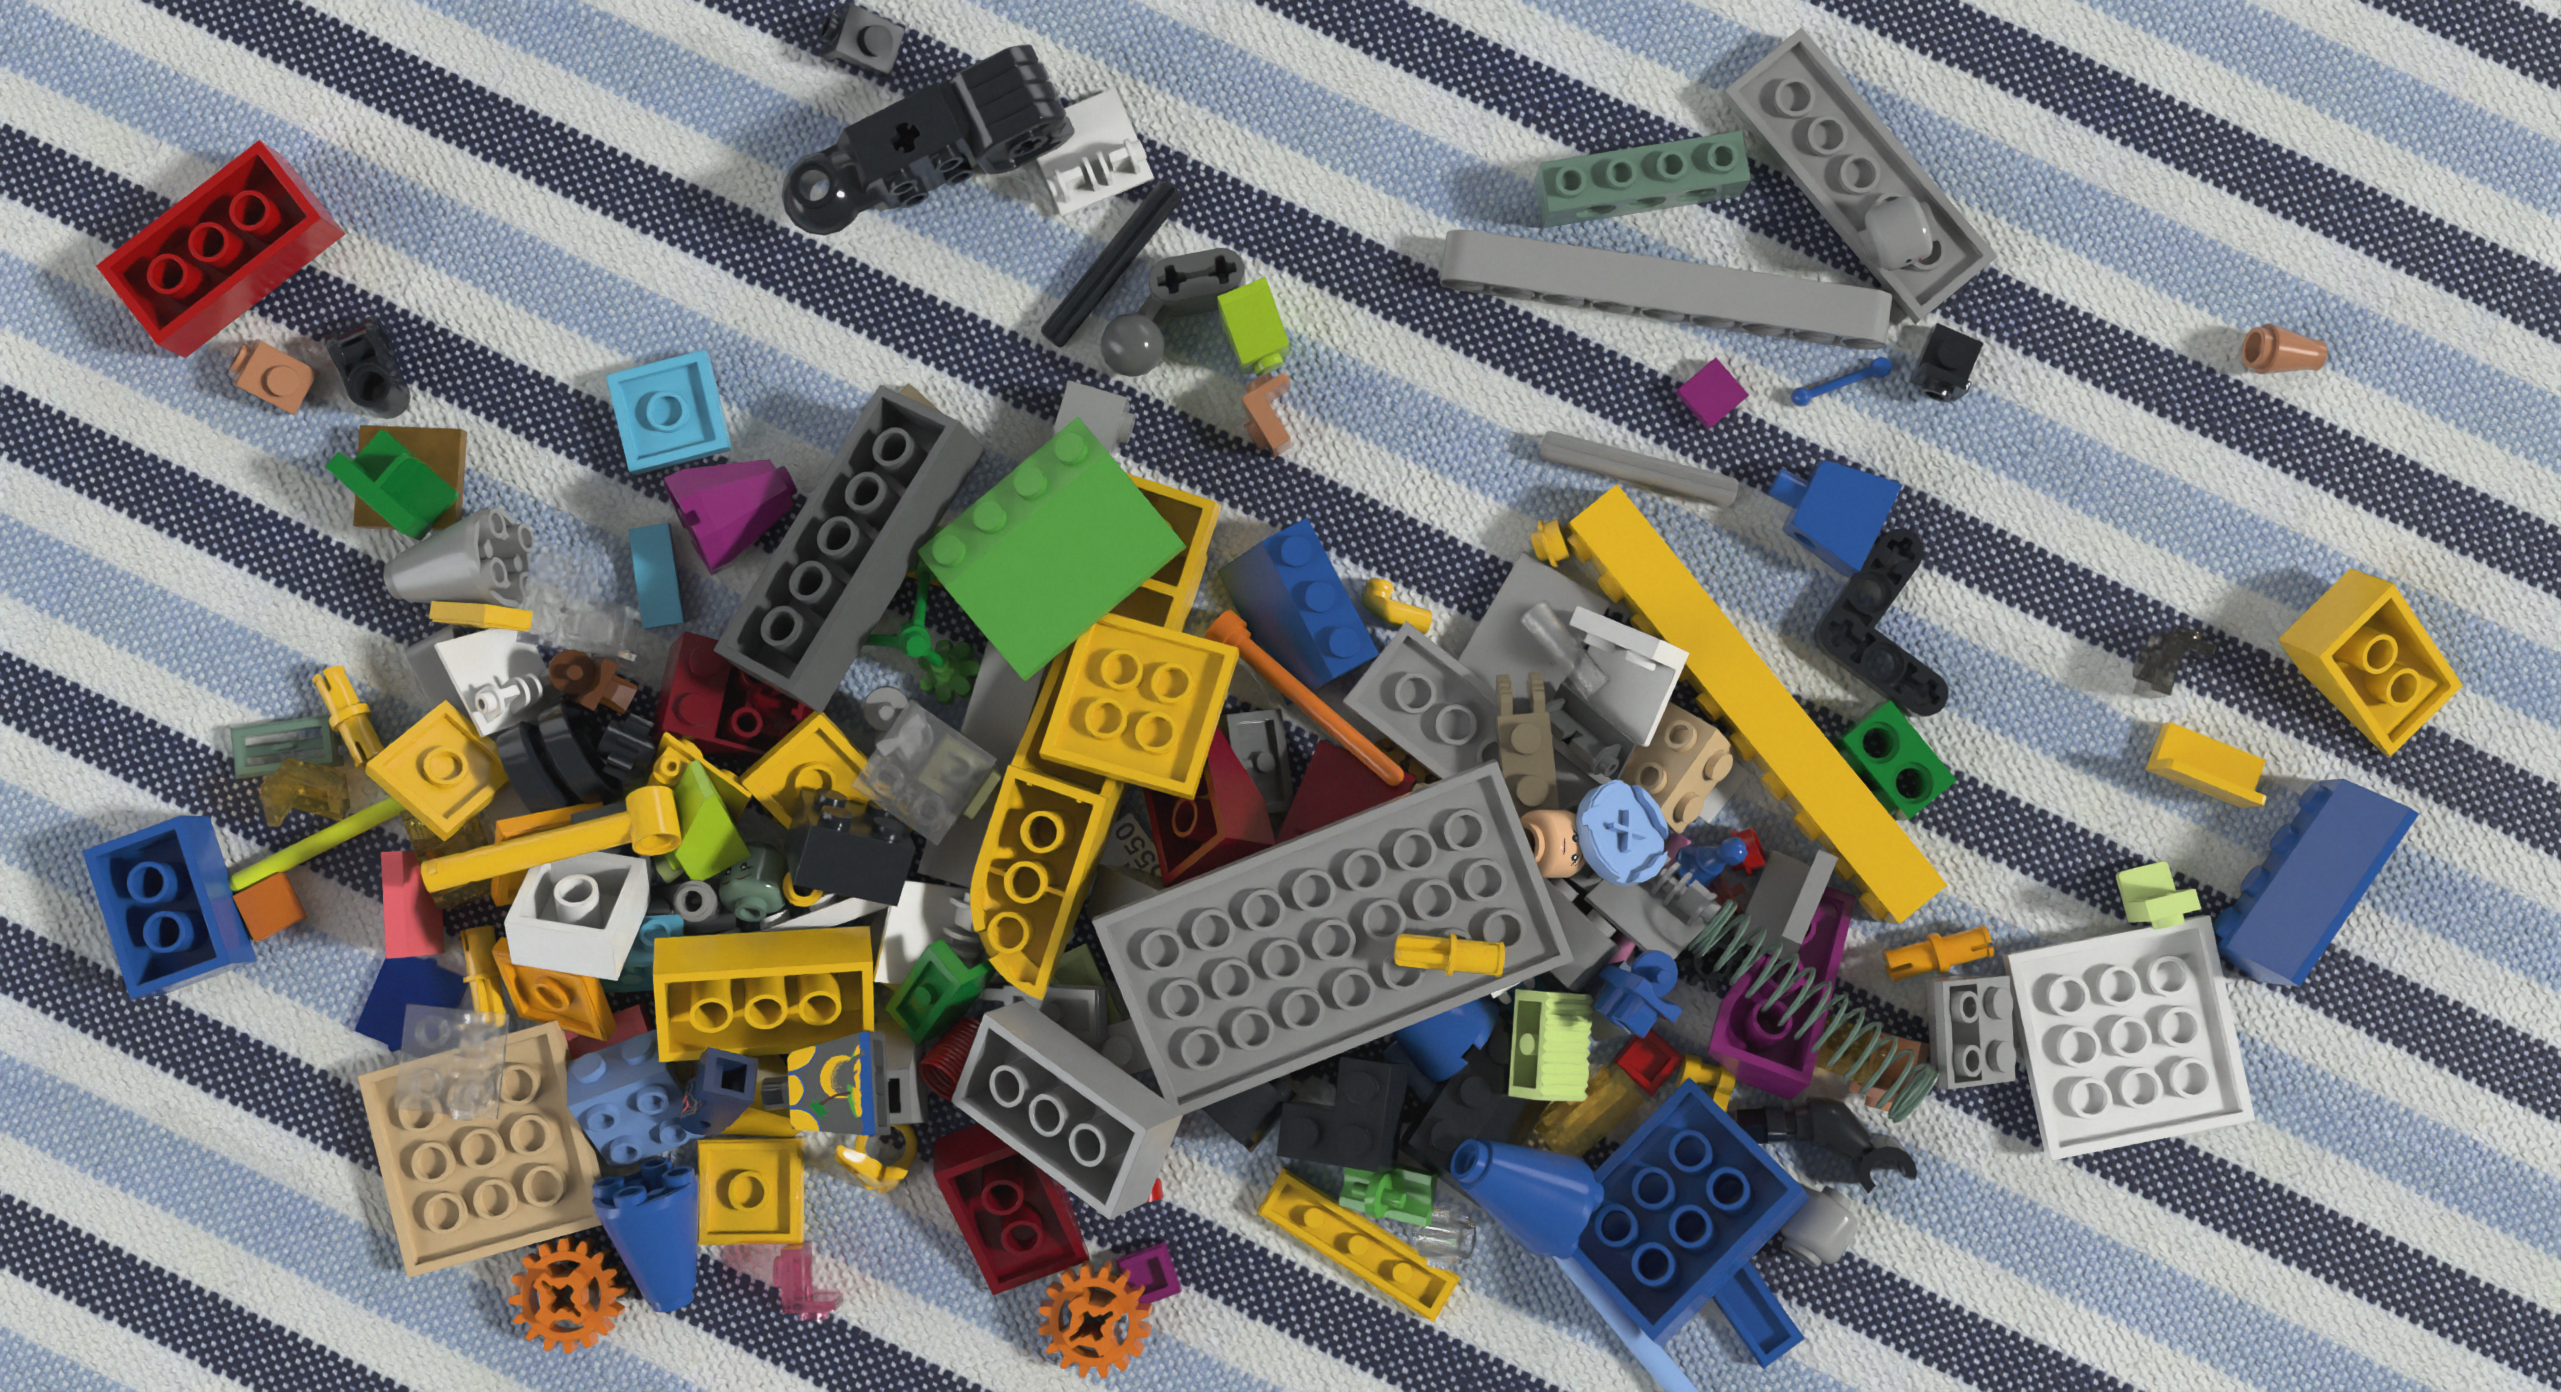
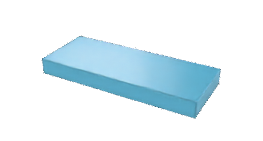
[628,523,686,630]

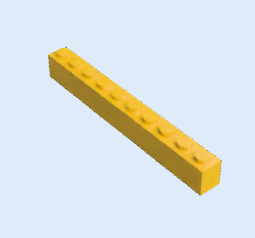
[1564,484,1947,924]

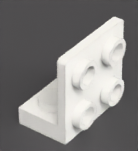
[1569,606,1689,747]

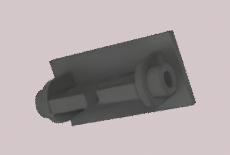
[1545,682,1638,781]

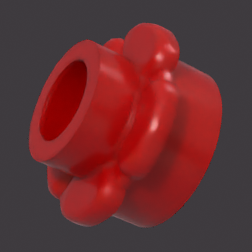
[1731,827,1767,877]

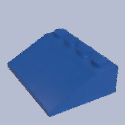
[1572,1077,1810,1347]

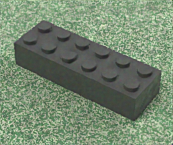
[713,385,985,714]

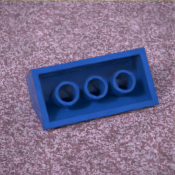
[2212,779,2419,987]

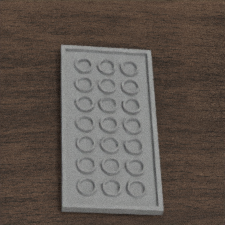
[1092,759,1574,1115]

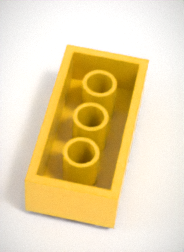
[653,926,874,1062]

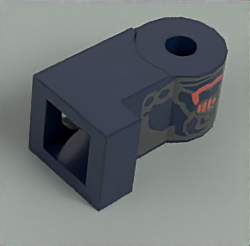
[680,1047,758,1135]

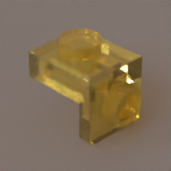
[259,757,351,827]
[1815,1014,1889,1086]

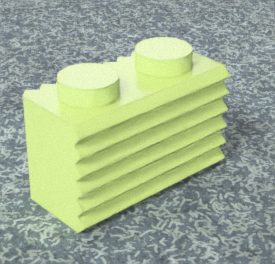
[1508,989,1594,1101]

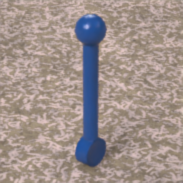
[1791,357,1892,407]

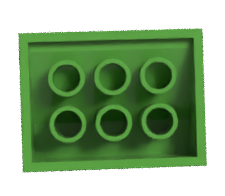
[917,416,1187,682]

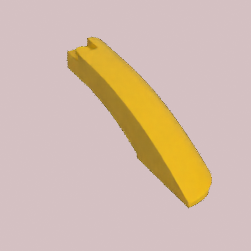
[970,472,1222,1000]

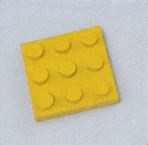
[1039,613,1239,801]

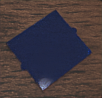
[354,956,469,1058]

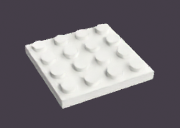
[2002,915,2255,1160]

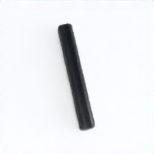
[1041,180,1182,348]

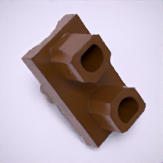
[548,649,638,714]

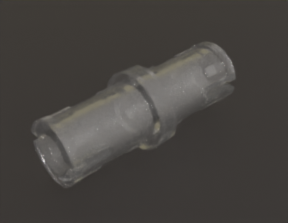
[1520,600,1611,700]

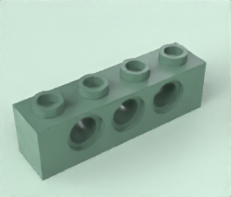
[1534,131,1751,228]

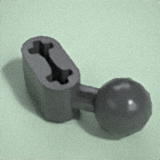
[1101,248,1246,377]

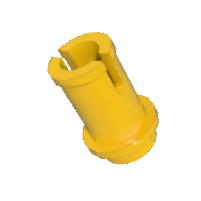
[782,871,824,907]

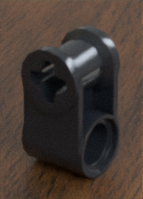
[324,315,411,419]

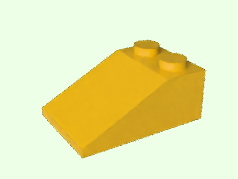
[2278,568,2463,757]

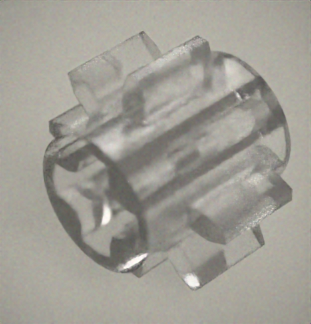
[1412,1201,1476,1271]

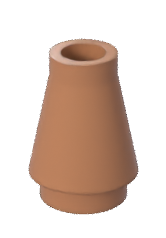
[2242,323,2327,374]

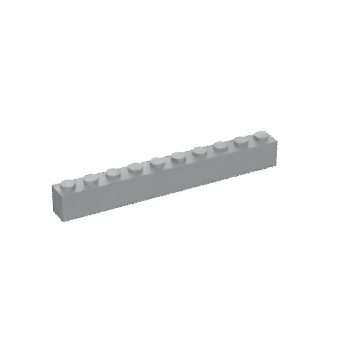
[917,380,1136,888]

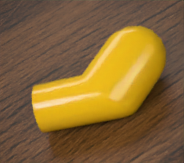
[1361,578,1432,634]

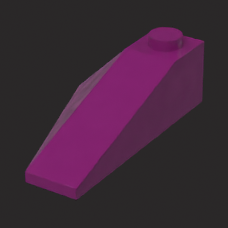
[1707,886,1856,1100]

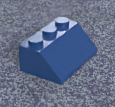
[1217,518,1379,706]

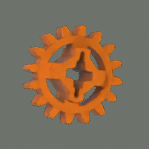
[508,1235,628,1354]
[1038,1260,1153,1379]

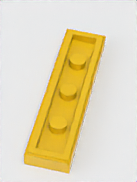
[1257,1166,1460,1323]

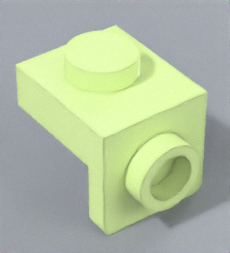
[2116,861,2201,930]

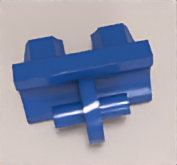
[1593,950,1683,1038]

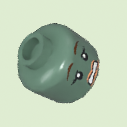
[719,841,789,922]

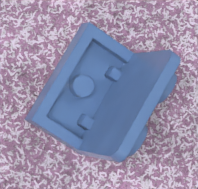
[567,1029,705,1168]

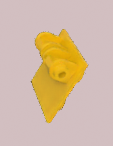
[647,732,752,824]

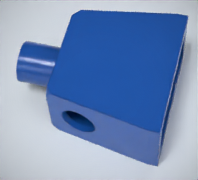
[1767,460,1902,578]

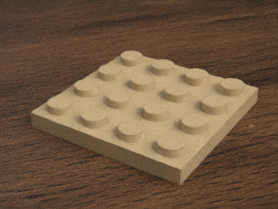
[357,1020,602,1278]

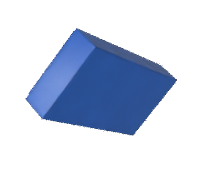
[1712,1261,1805,1369]

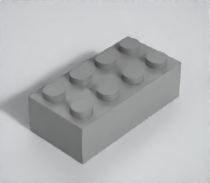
[951,1000,1184,1220]

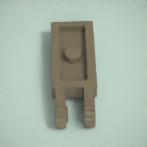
[1495,671,1559,819]

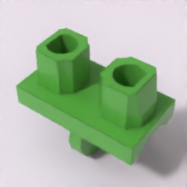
[1339,1163,1438,1228]

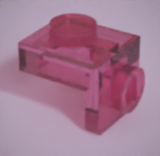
[773,1241,843,1321]

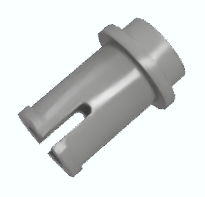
[674,880,723,922]

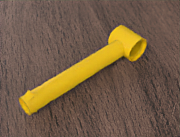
[421,786,682,893]

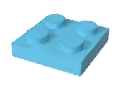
[606,350,733,475]

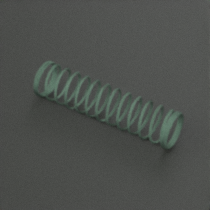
[1688,899,1939,1123]

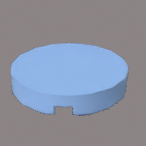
[1575,780,1668,886]

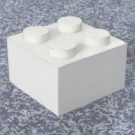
[504,851,651,981]

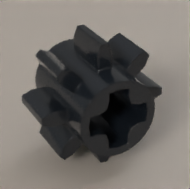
[595,713,661,782]
[1675,933,1743,993]

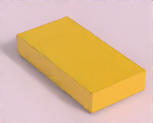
[429,601,533,632]

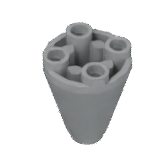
[384,507,537,608]

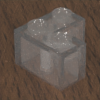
[516,540,642,662]

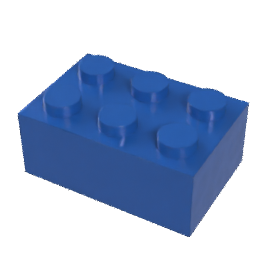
[82,815,257,1000]

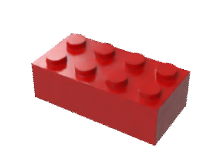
[96,139,345,358]

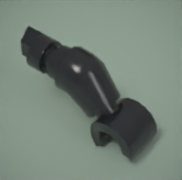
[1737,1097,1917,1194]

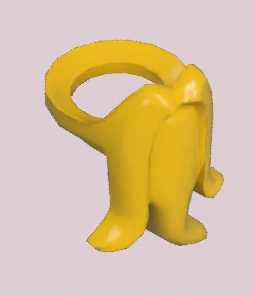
[834,1124,918,1193]

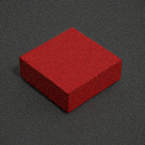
[1611,1028,1685,1097]

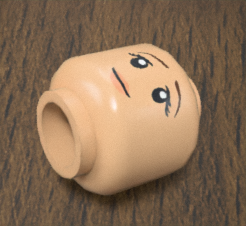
[1520,810,1586,878]

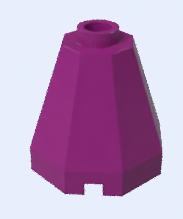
[664,459,797,576]

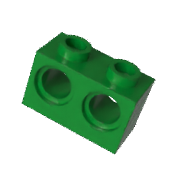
[1831,700,1957,820]

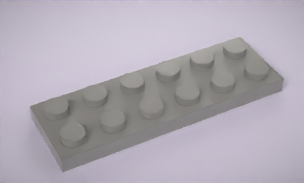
[1721,27,1998,324]
[1342,621,1612,895]

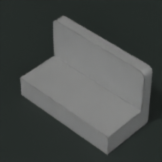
[1735,849,1838,964]

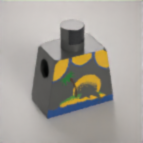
[761,1031,891,1136]

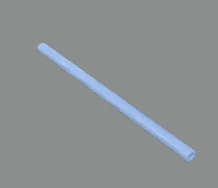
[1382,1040,1699,1392]

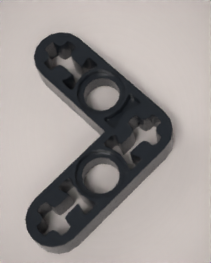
[1814,529,1949,717]

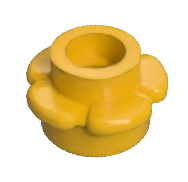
[1530,519,1571,567]

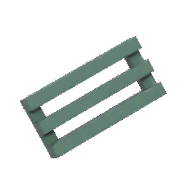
[230,715,344,780]

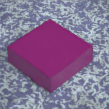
[1675,357,1749,430]
[1115,1240,1182,1304]

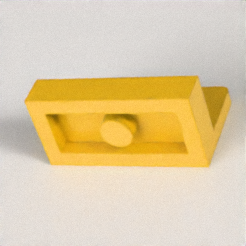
[2145,722,2267,808]

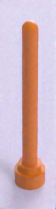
[1204,609,1404,786]

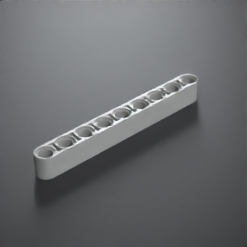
[1440,230,1892,350]

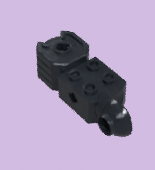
[781,44,1075,235]

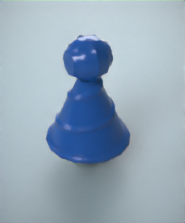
[1676,837,1748,890]

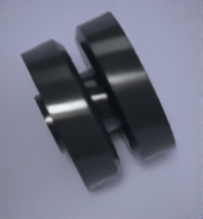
[496,698,624,814]

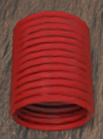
[918,1017,981,1101]

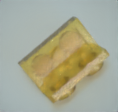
[1534,1060,1644,1158]

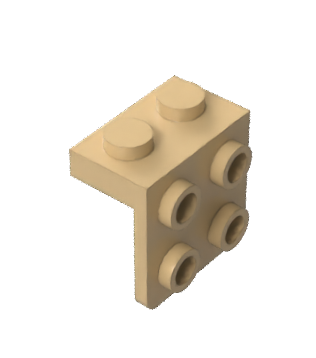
[1619,701,1738,836]

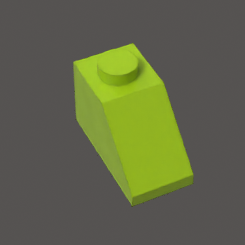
[1217,277,1290,376]
[664,759,751,881]

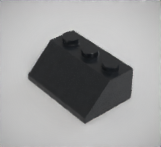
[1399,1016,1551,1208]

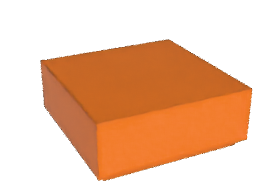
[232,872,308,942]

